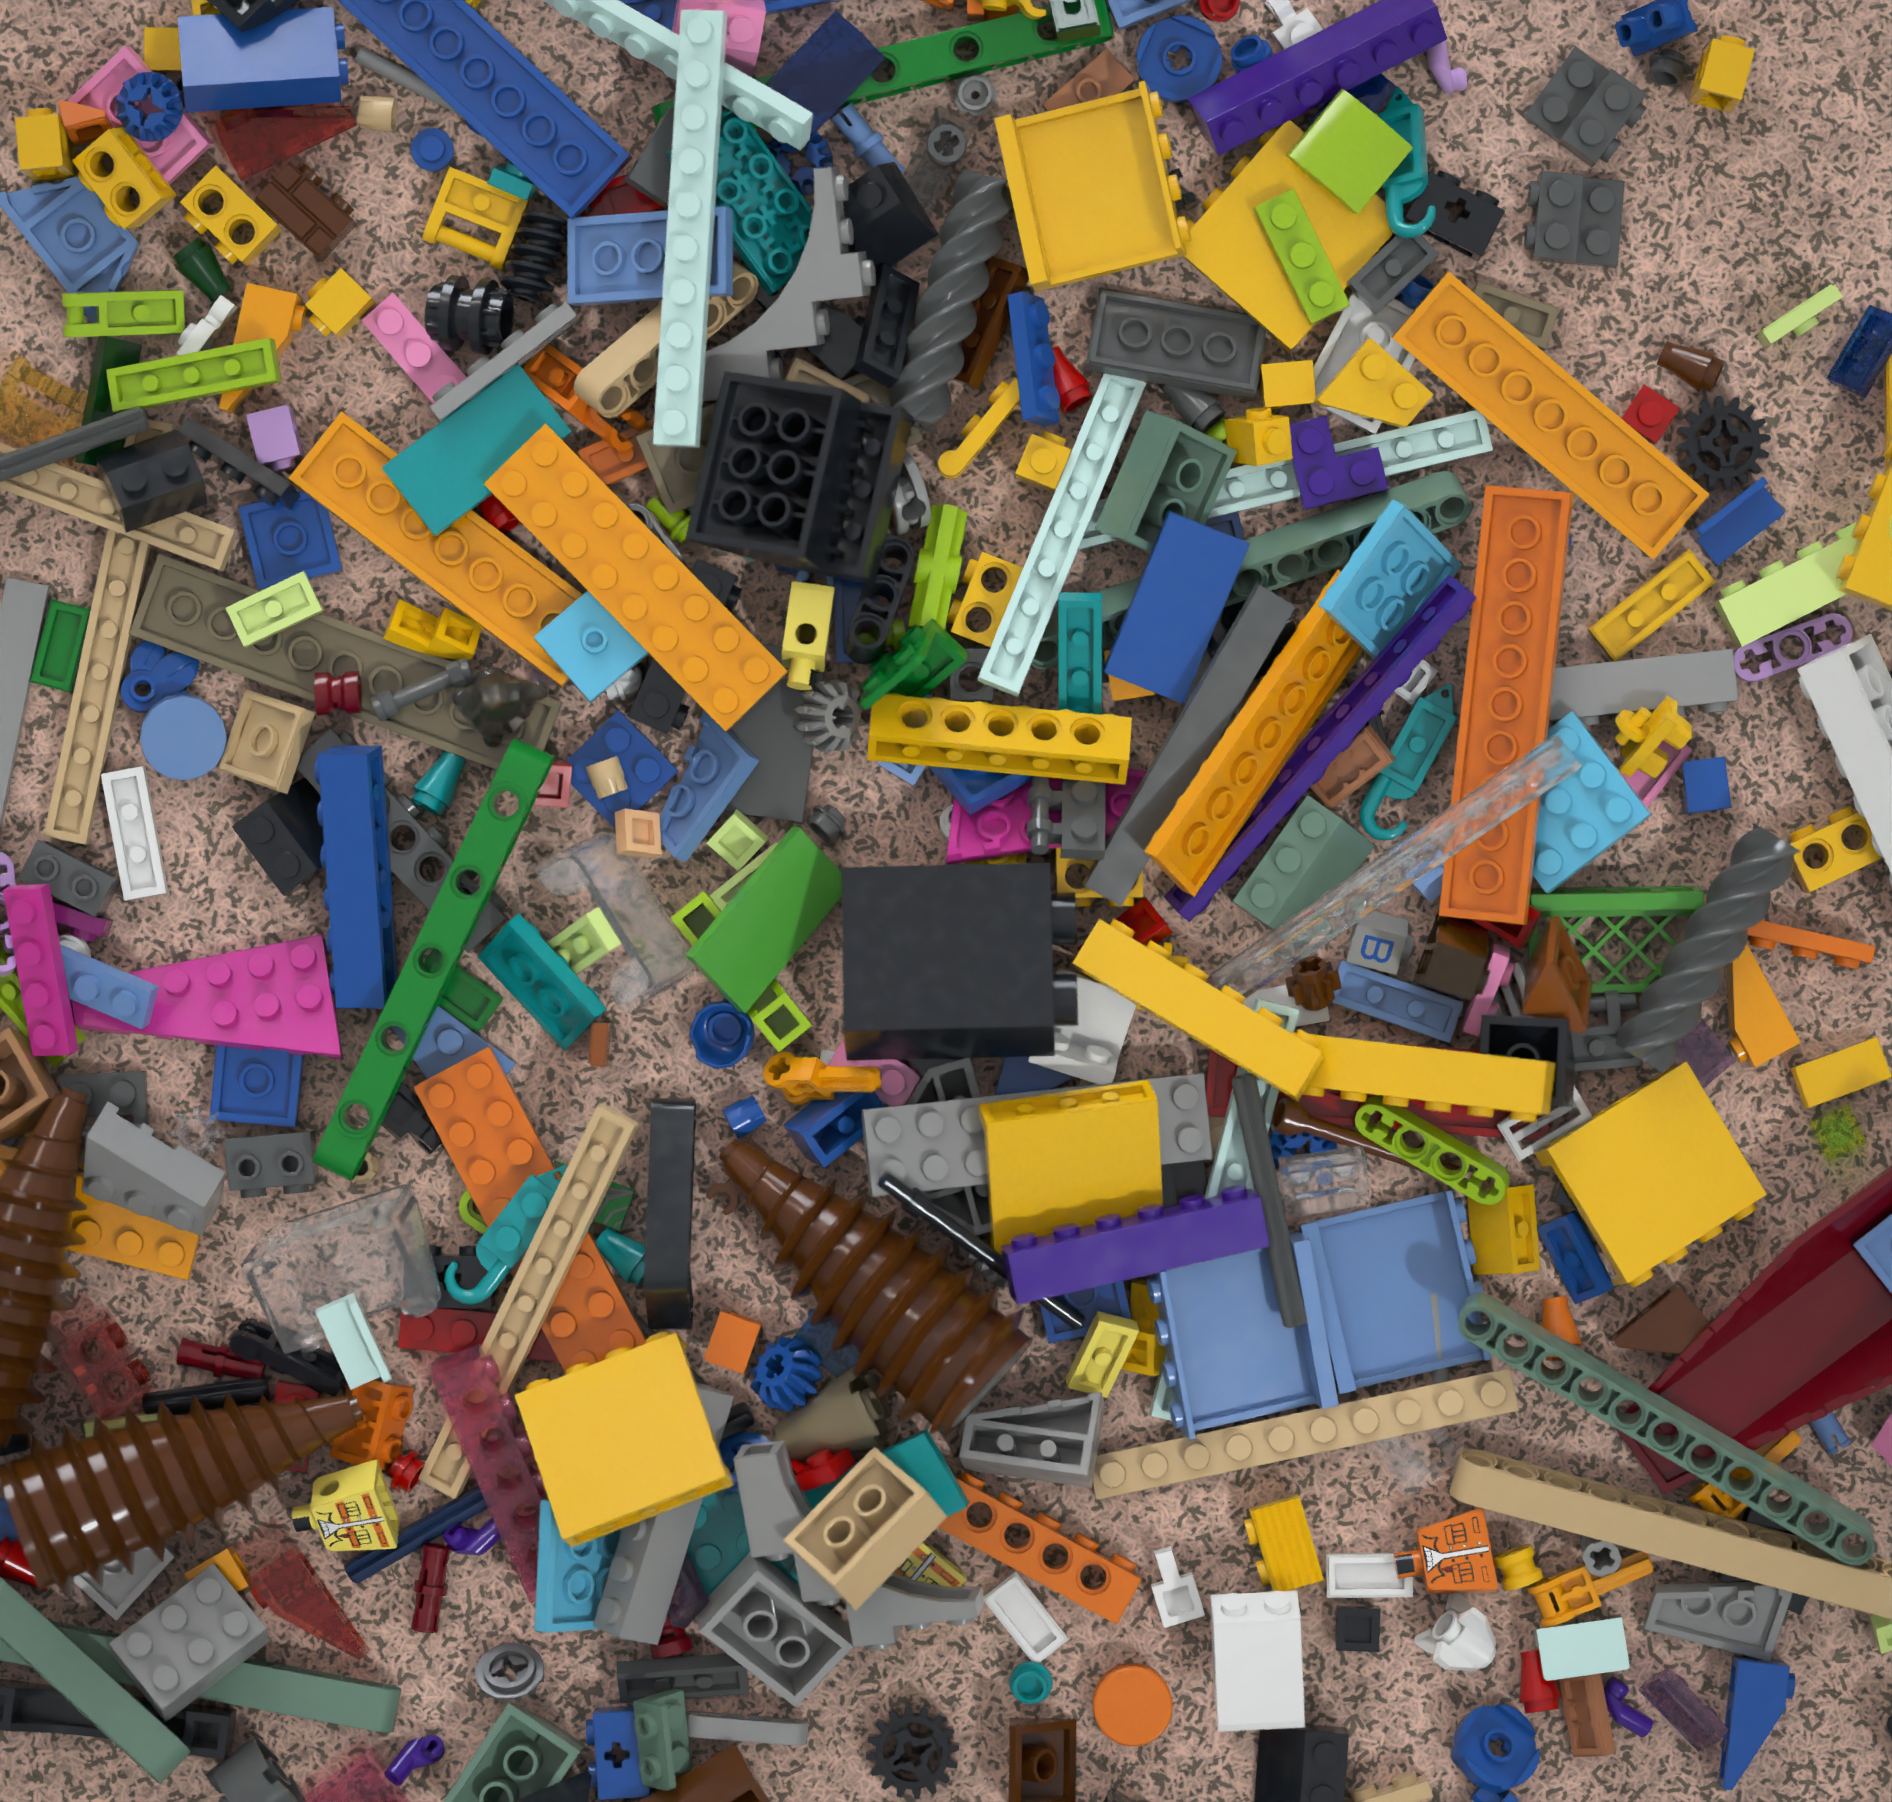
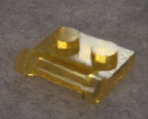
[0,356,88,464]

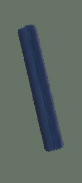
[344,1481,500,1583]

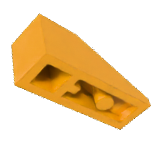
[219,283,307,415]
[1727,943,1801,1067]

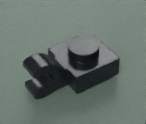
[368,1082,442,1155]

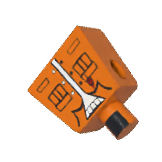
[1393,1508,1499,1594]

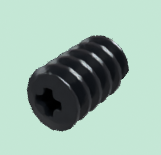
[499,211,567,307]

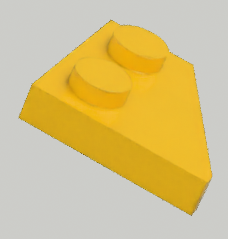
[1314,338,1434,428]

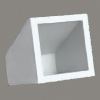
[1211,1591,1305,1732]

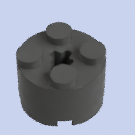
[206,1737,306,1802]

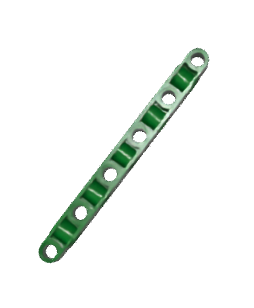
[651,0,1115,130]
[312,738,554,1182]

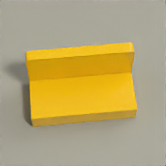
[1467,1184,1540,1275]

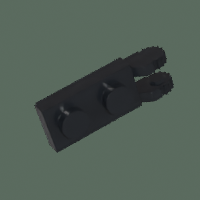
[229,1317,346,1396]

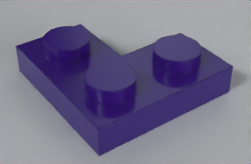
[1290,415,1389,510]

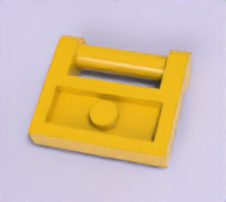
[422,167,531,271]

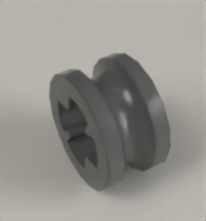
[928,125,966,166]

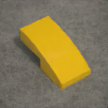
[383,599,482,660]
[1790,1037,1892,1108]
[1121,1279,1166,1376]

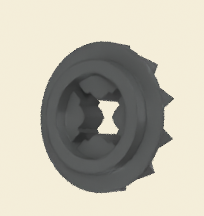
[475,1643,544,1704]

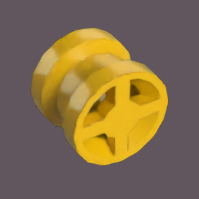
[1493,1544,1544,1591]

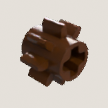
[1285,956,1342,1010]

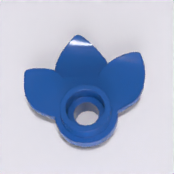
[120,640,200,713]

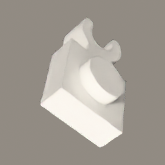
[177,295,238,355]

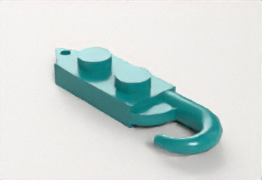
[1378,87,1436,238]
[1359,682,1457,841]
[444,1165,568,1305]

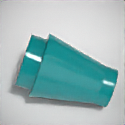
[411,750,466,816]
[596,1227,645,1287]

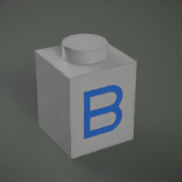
[1346,907,1414,975]

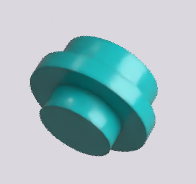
[1009,1661,1053,1704]

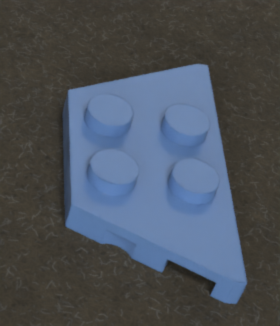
[0,177,140,323]

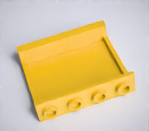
[994,81,1191,292]
[1182,120,1405,354]
[1534,1061,1767,1288]
[978,1080,1163,1255]
[515,1332,734,1548]

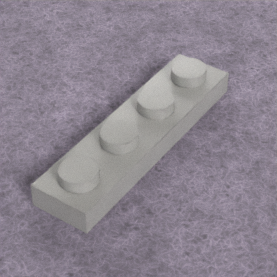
[430,302,578,423]

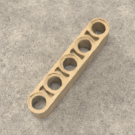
[574,260,759,418]

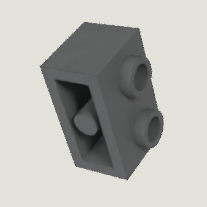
[224,1130,320,1198]

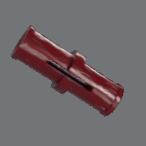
[176,1337,266,1379]
[411,1542,451,1633]

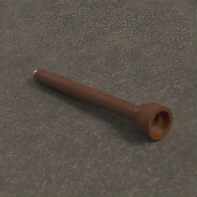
[1271,1098,1461,1174]

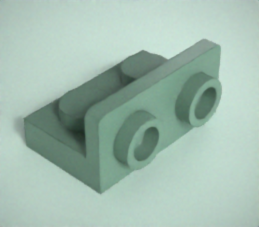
[633,1688,692,1791]

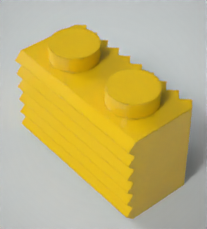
[1243,1494,1324,1591]

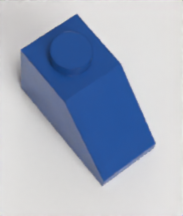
[783,1091,885,1168]

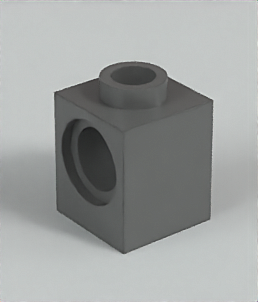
[950,649,993,703]

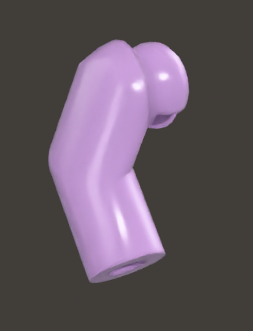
[1426,40,1467,94]

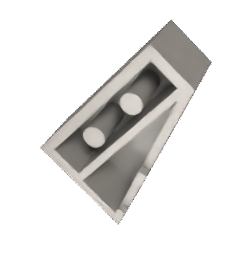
[82,1101,225,1236]
[959,1392,1105,1488]

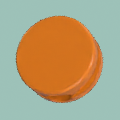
[1092,1663,1173,1746]

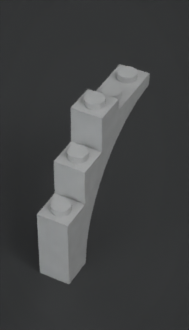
[702,166,876,402]
[733,1441,985,1650]

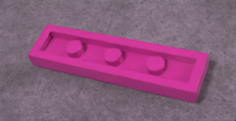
[3,884,79,1056]

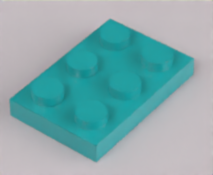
[477,913,607,1051]

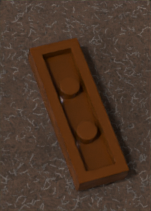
[952,256,1029,389]

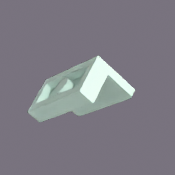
[315,1292,392,1390]
[1533,1617,1630,1681]

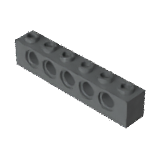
[297,728,509,953]

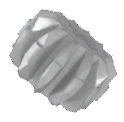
[794,679,868,753]

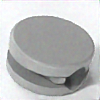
[888,451,931,535]

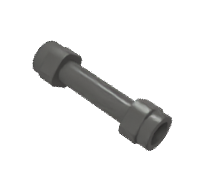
[370,657,476,721]

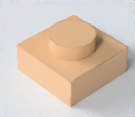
[615,808,662,859]

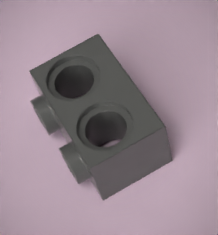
[18,840,121,917]

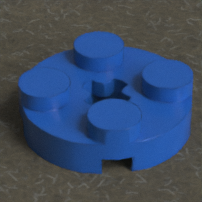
[1136,15,1222,103]
[1451,1704,1540,1794]

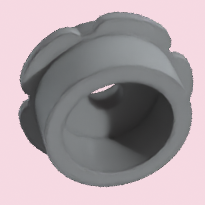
[955,74,997,117]

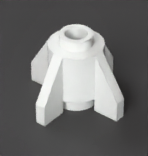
[1414,1594,1496,1671]

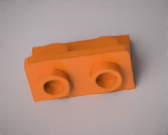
[329,1379,414,1471]

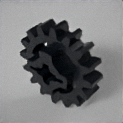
[1675,396,1771,490]
[866,1703,959,1799]

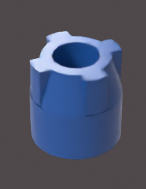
[722,1096,767,1139]

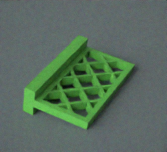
[1528,886,1704,993]

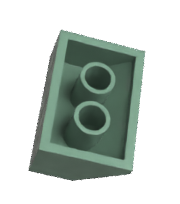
[1094,410,1237,554]
[1231,795,1375,951]
[443,1702,586,1802]

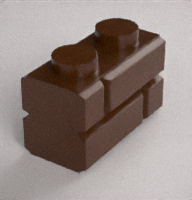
[255,162,357,262]

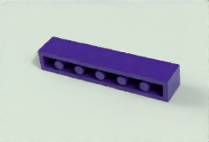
[1188,0,1447,156]
[1000,1185,1270,1305]

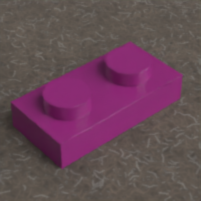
[52,900,113,942]

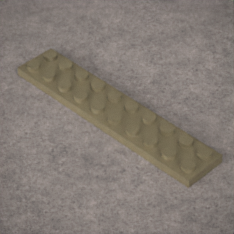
[129,554,563,770]

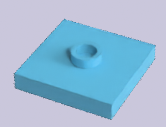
[534,591,649,704]

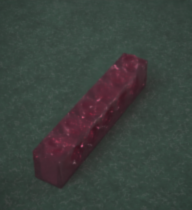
[431,1343,547,1604]

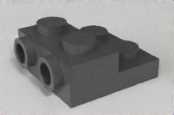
[1523,46,1647,168]
[1524,171,1625,268]

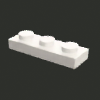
[101,766,169,901]

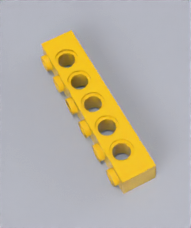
[867,693,1132,785]

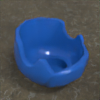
[689,1000,755,1069]

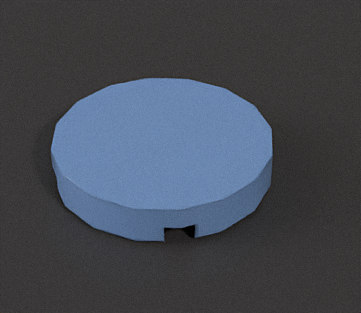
[140,694,227,780]

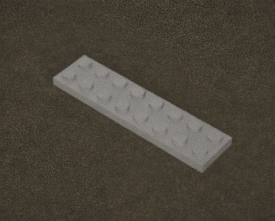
[861,1073,1213,1197]

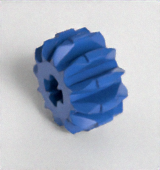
[749,1336,824,1412]

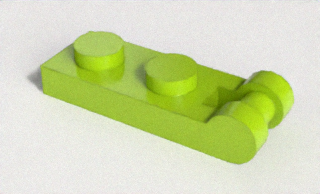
[61,289,185,337]

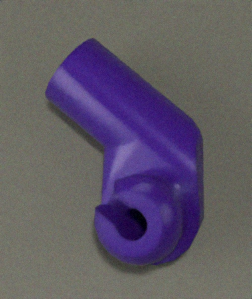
[444,1514,510,1556]
[1604,1677,1653,1737]
[384,1735,444,1786]

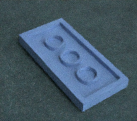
[567,206,733,306]

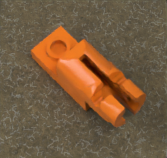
[523,344,647,451]

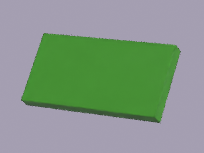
[685,826,842,1013]

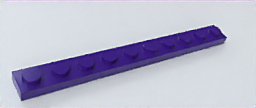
[1164,574,1477,922]

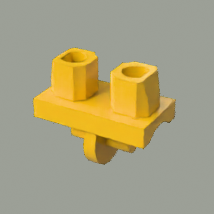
[1615,695,1692,778]

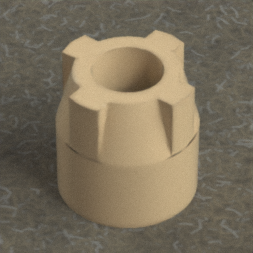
[357,95,398,132]
[585,756,628,799]
[350,1150,380,1184]

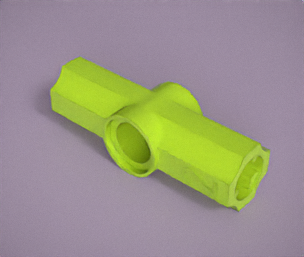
[907,504,968,631]

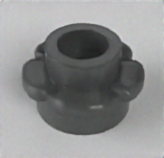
[1648,49,1690,87]
[806,804,846,844]

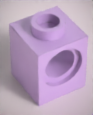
[246,404,305,473]

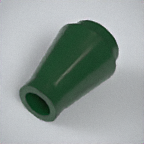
[172,237,233,303]

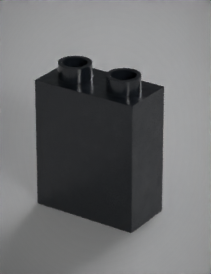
[842,863,1078,1061]

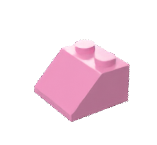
[672,0,766,77]

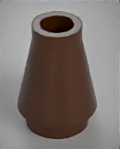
[1657,341,1725,393]

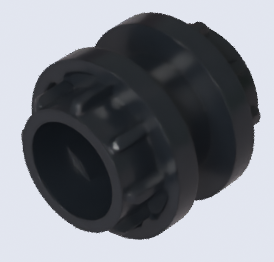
[425,275,514,355]

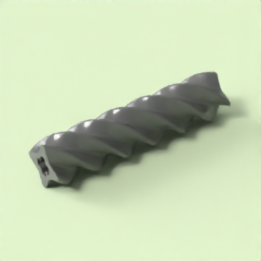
[889,169,1013,434]
[1616,823,1800,1073]

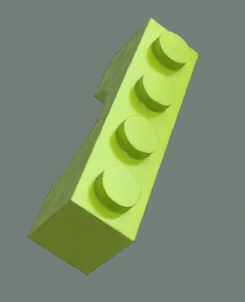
[670,891,813,1053]

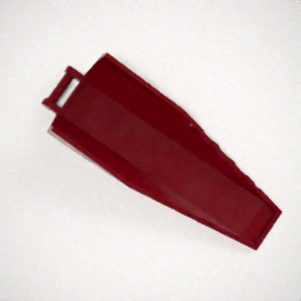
[1614,1165,1892,1494]

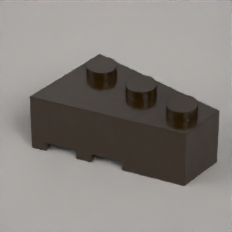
[1412,906,1490,1000]

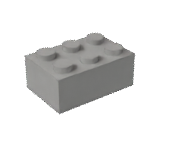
[696,1552,853,1707]
[109,1563,269,1722]

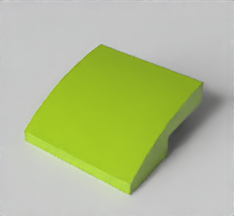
[1286,89,1413,214]

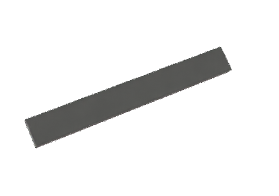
[1082,583,1296,906]

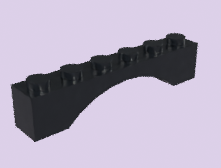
[0,1678,237,1760]

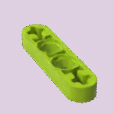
[1355,1096,1510,1205]

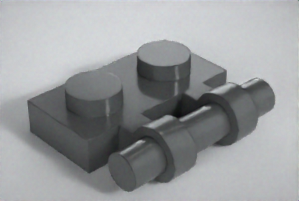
[1027,776,1105,860]
[1571,990,1642,1071]

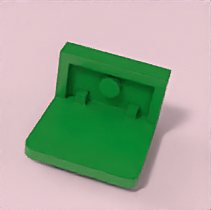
[859,618,969,710]

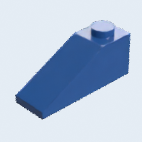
[1718,1655,1795,1790]

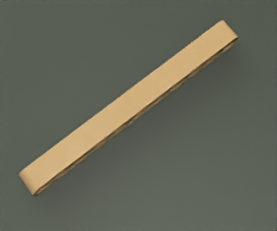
[1449,1449,1892,1619]

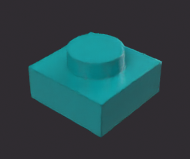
[487,161,538,200]

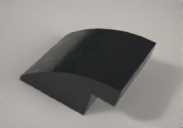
[686,371,913,584]

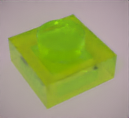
[1808,1104,1867,1161]

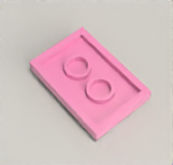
[68,46,214,185]

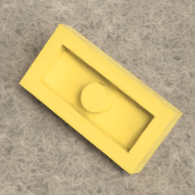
[1065,1311,1139,1398]

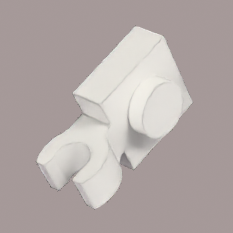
[1264,0,1323,50]
[1151,1546,1205,1628]

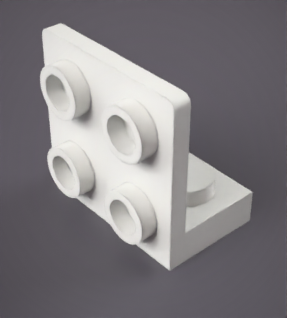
[1028,968,1136,1084]

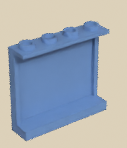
[1298,1190,1491,1394]
[1147,1231,1339,1440]

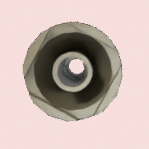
[771,1366,896,1462]

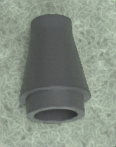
[1163,384,1225,433]

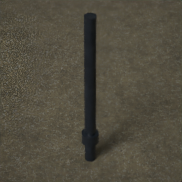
[877,1171,1085,1330]

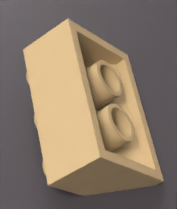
[783,1447,947,1611]

